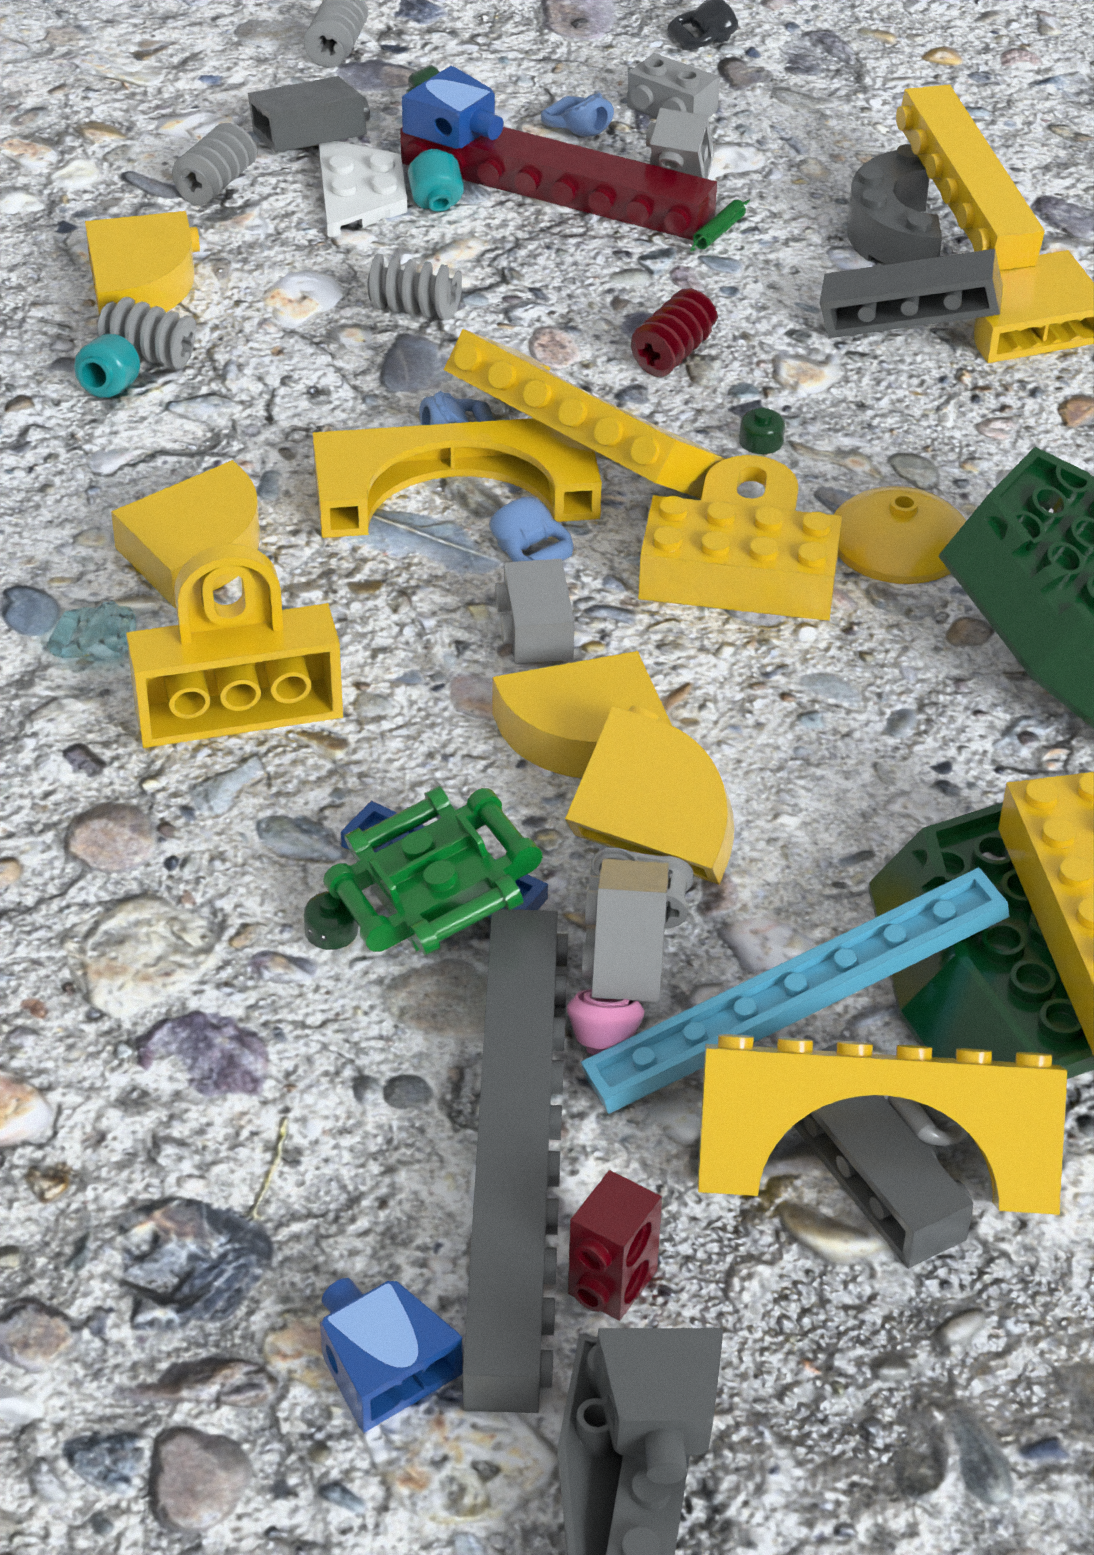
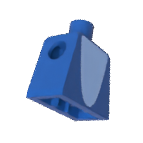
[402,66,504,149]
[320,1278,463,1433]

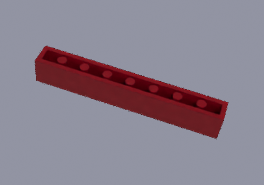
[400,127,717,240]

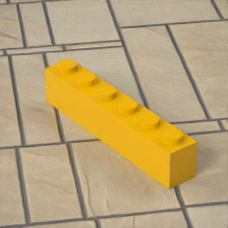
[896,85,1045,270]

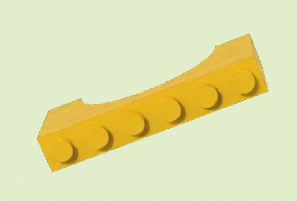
[443,329,725,499]
[312,418,602,538]
[697,1034,1068,1215]

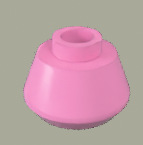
[567,989,644,1055]

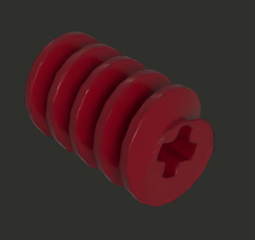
[631,288,718,377]

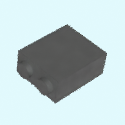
[248,76,370,153]

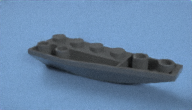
[558,1334,690,1555]

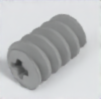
[304,0,369,67]
[172,123,258,205]
[367,254,462,320]
[97,296,196,369]

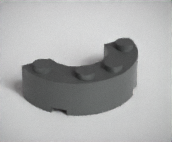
[847,144,942,265]

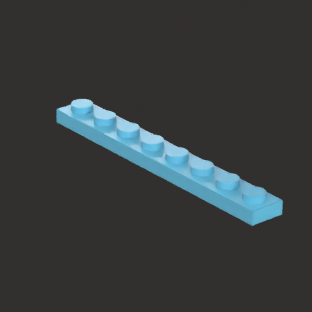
[581,867,1010,1114]

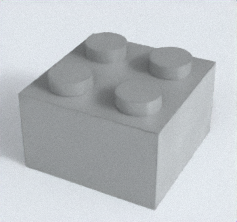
[582,859,669,1002]

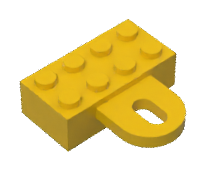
[638,455,842,621]
[126,544,343,748]

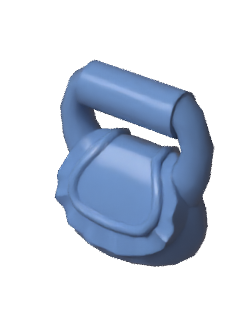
[541,93,614,137]
[419,391,496,425]
[489,497,574,562]

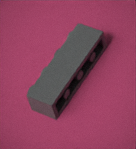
[819,249,1003,338]
[794,1043,974,1269]

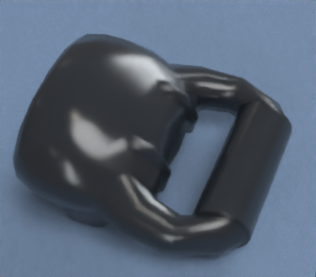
[667,0,738,50]

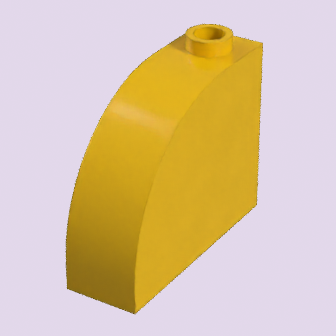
[85,211,200,316]
[973,250,1094,363]
[111,460,260,608]
[492,651,672,778]
[565,706,734,885]

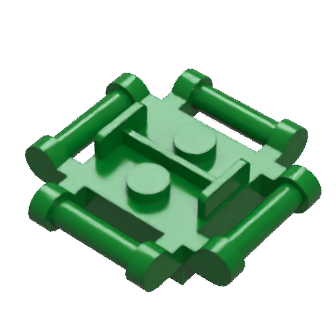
[323,786,543,956]

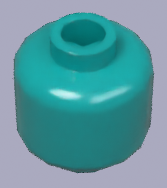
[407,149,464,212]
[74,334,140,398]

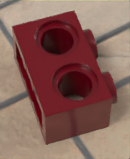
[568,1170,662,1321]

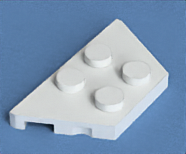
[319,141,407,237]

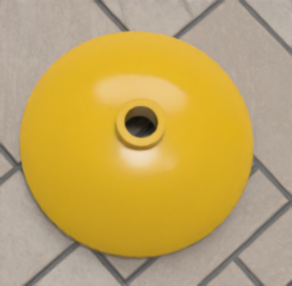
[834,486,966,584]

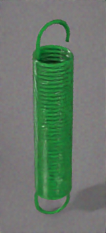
[690,199,750,252]

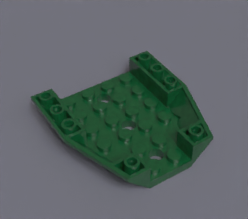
[938,447,1094,729]
[868,802,1094,1079]

